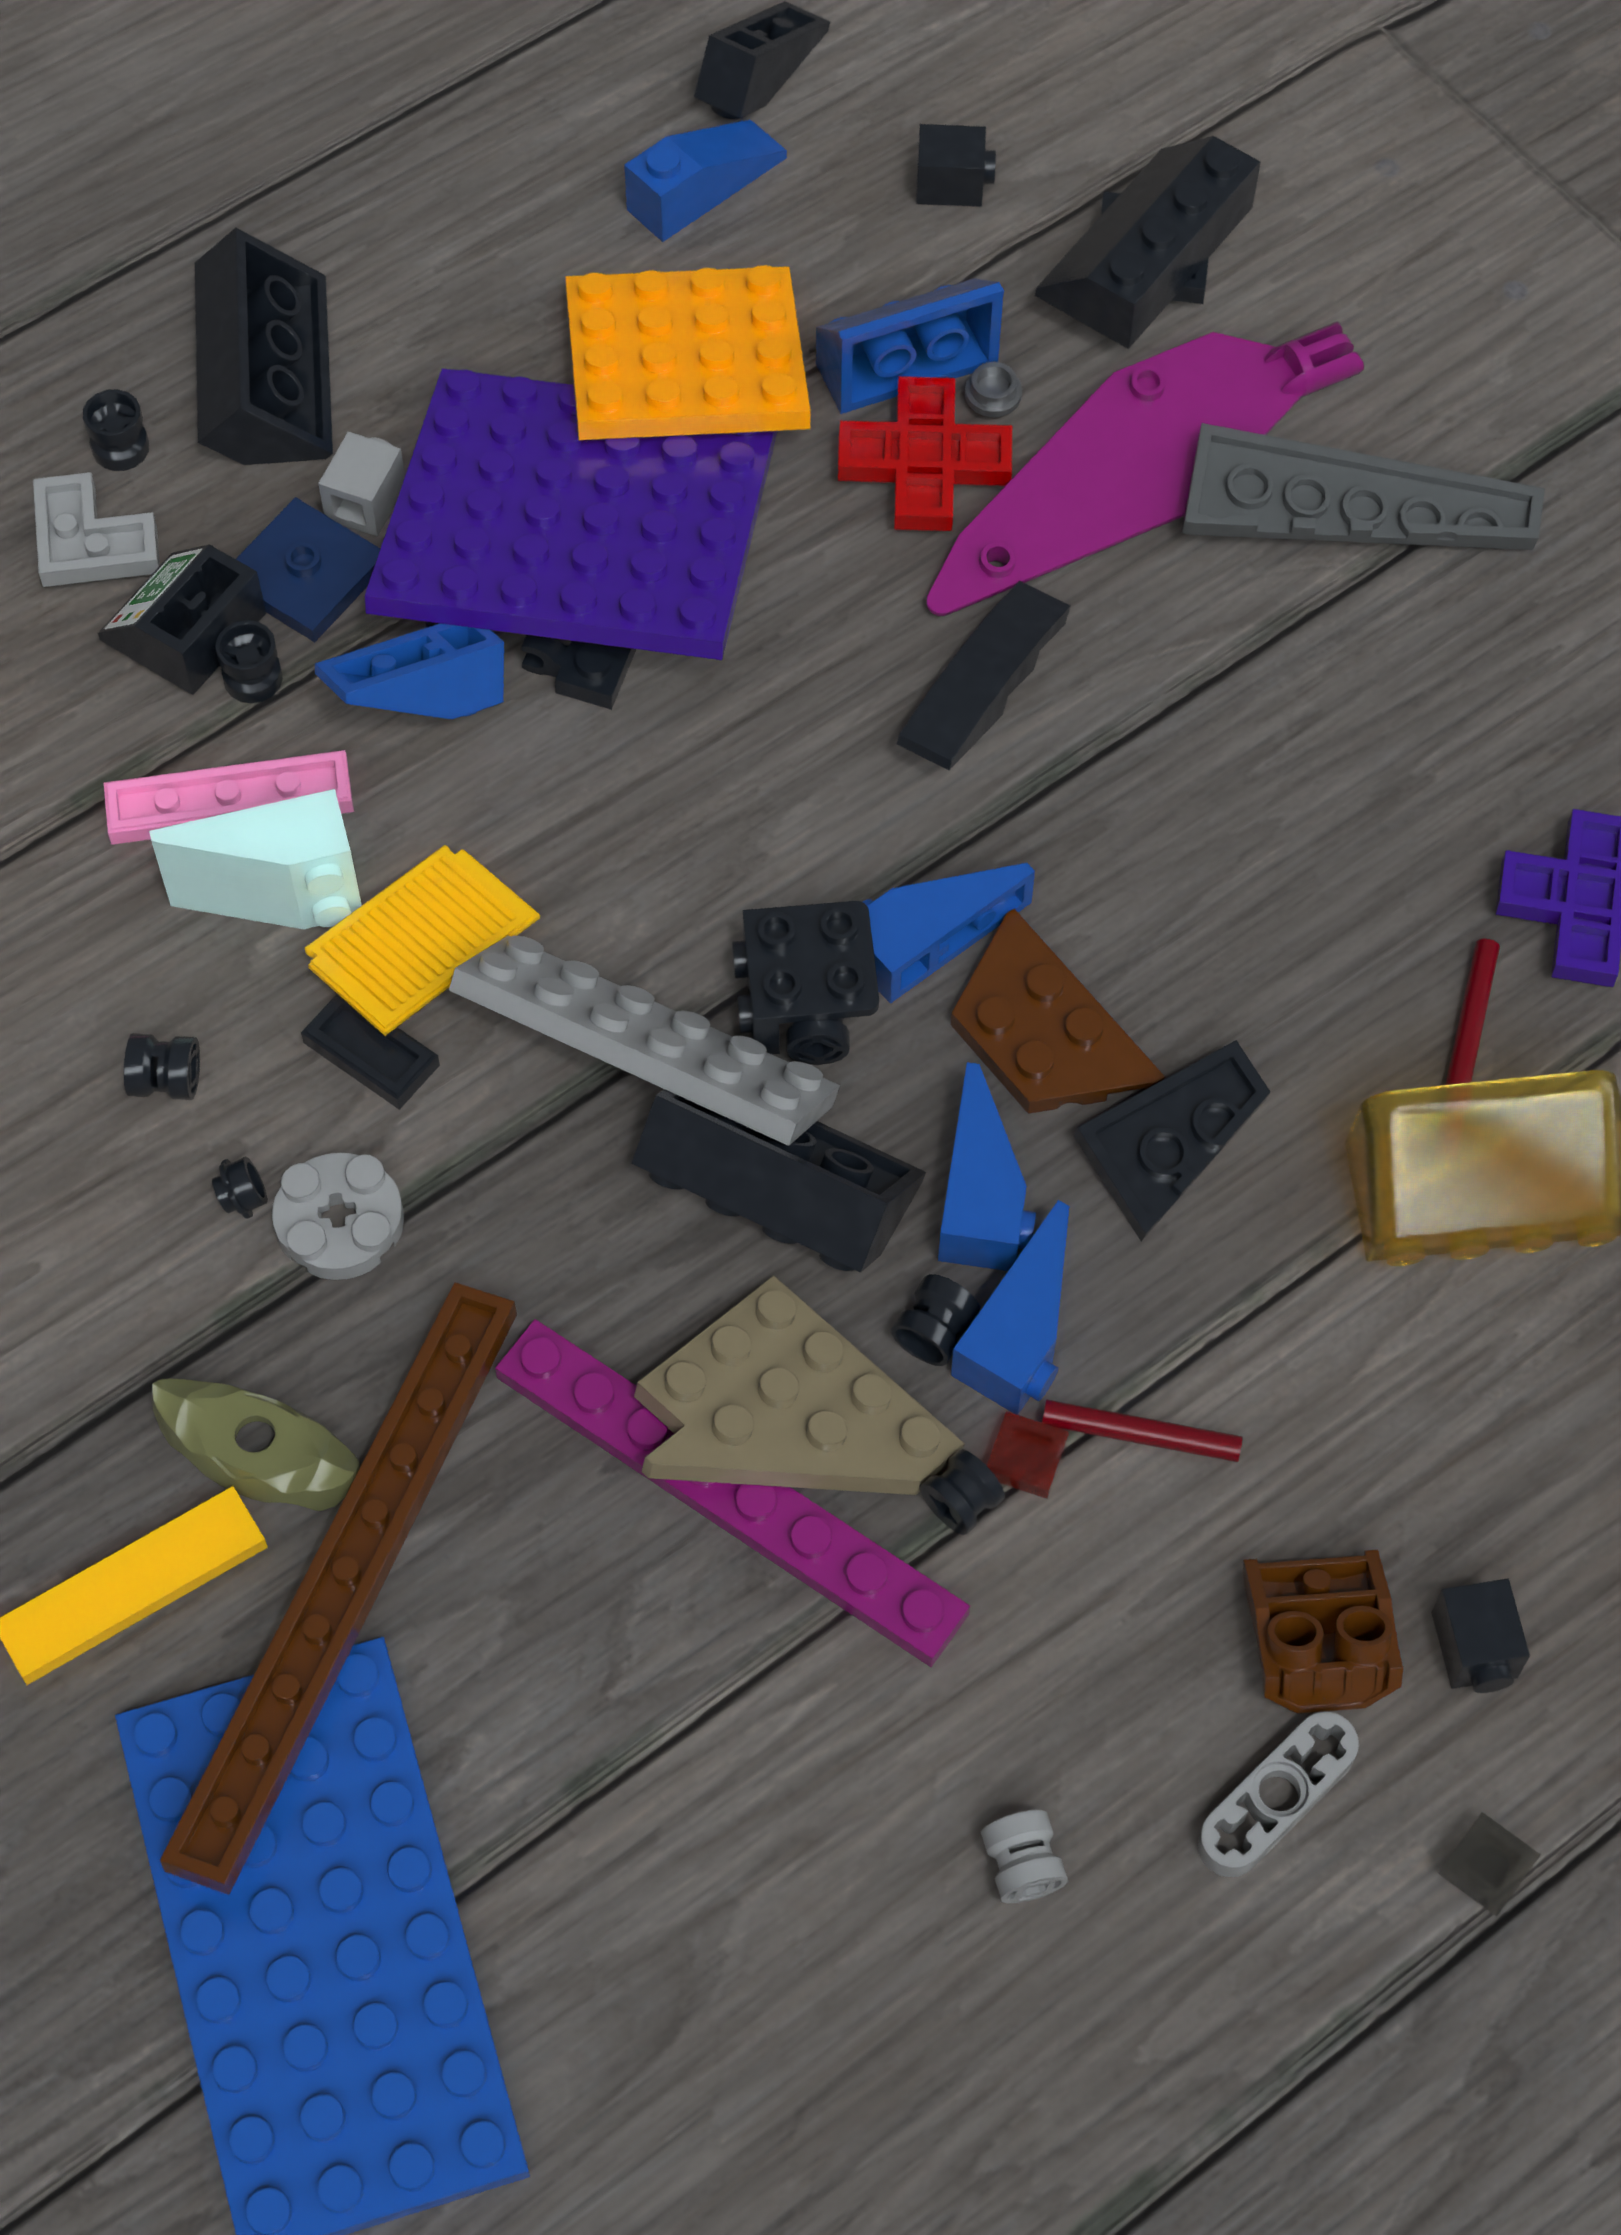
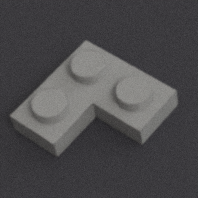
[33,472,160,587]

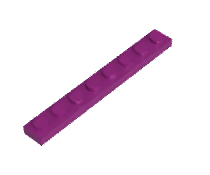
[495,1319,970,1667]

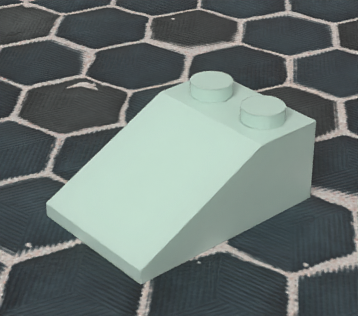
[149,789,362,929]

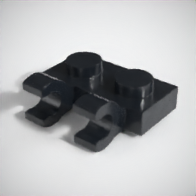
[521,635,636,710]

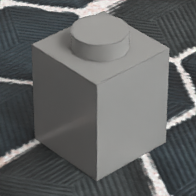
[318,431,405,537]

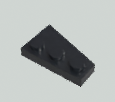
[1073,1040,1270,1242]

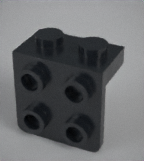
[732,901,879,1054]

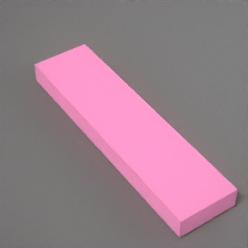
[103,750,354,845]

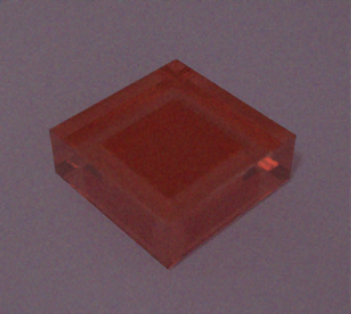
[987,1411,1069,1499]

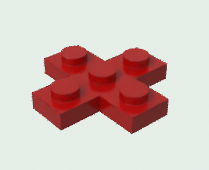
[838,376,1012,531]

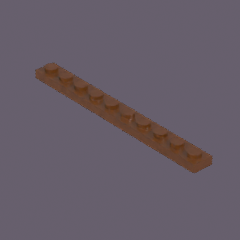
[160,1282,517,1895]

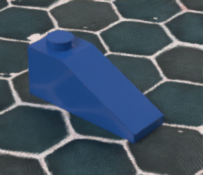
[624,119,787,242]
[315,623,504,719]
[862,863,1035,1004]
[938,1062,1036,1271]
[951,1200,1070,1416]

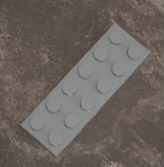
[449,935,840,1146]

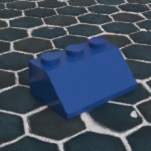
[816,279,1004,414]

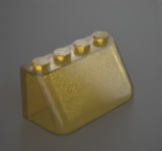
[1345,1070,1621,1266]

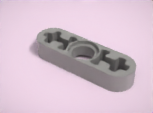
[1198,1712,1359,1877]

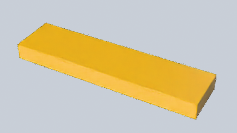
[0,1486,268,1685]

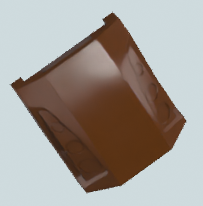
[1243,1550,1403,1714]

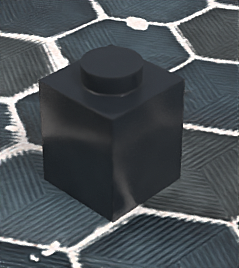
[916,124,996,207]
[1431,1578,1530,1693]

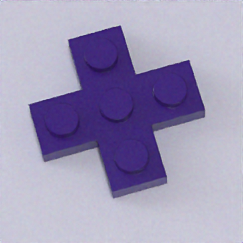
[1495,809,1621,987]

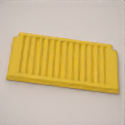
[304,845,540,1036]

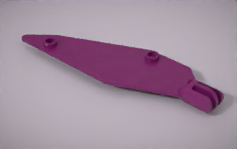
[926,321,1364,616]

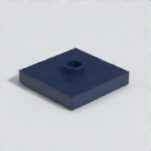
[236,497,381,642]

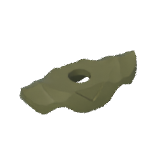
[152,1379,361,1511]

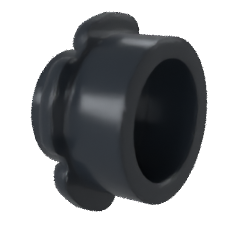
[212,1157,268,1219]

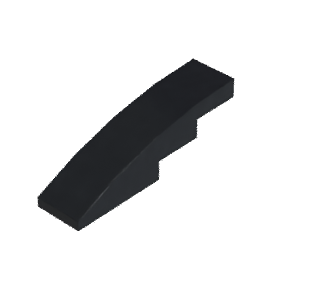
[897,581,1071,770]

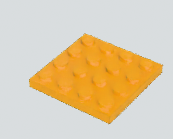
[565,265,811,440]

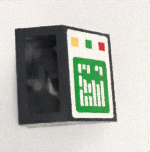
[98,544,266,695]

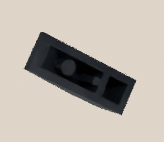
[694,1,830,119]

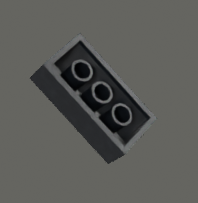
[1035,136,1261,349]
[195,227,333,465]
[631,1090,926,1273]

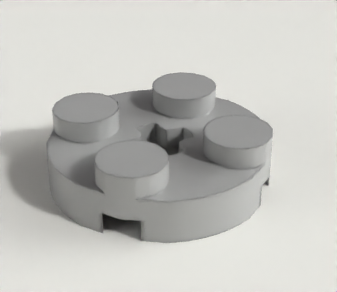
[272,1153,404,1280]

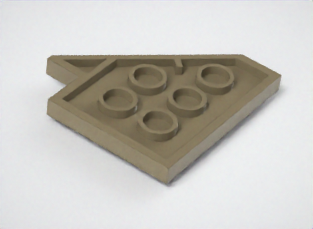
[634,1276,965,1495]

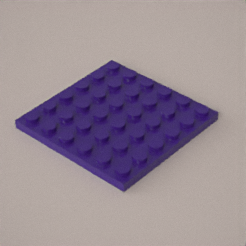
[365,368,778,660]

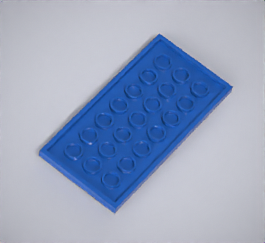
[115,1637,530,2235]

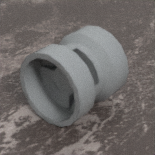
[981,1810,1068,1903]

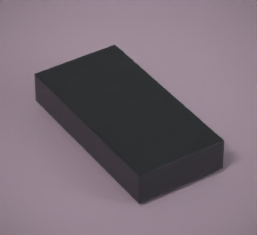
[301,994,440,1110]

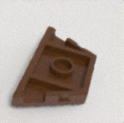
[951,909,1165,1114]

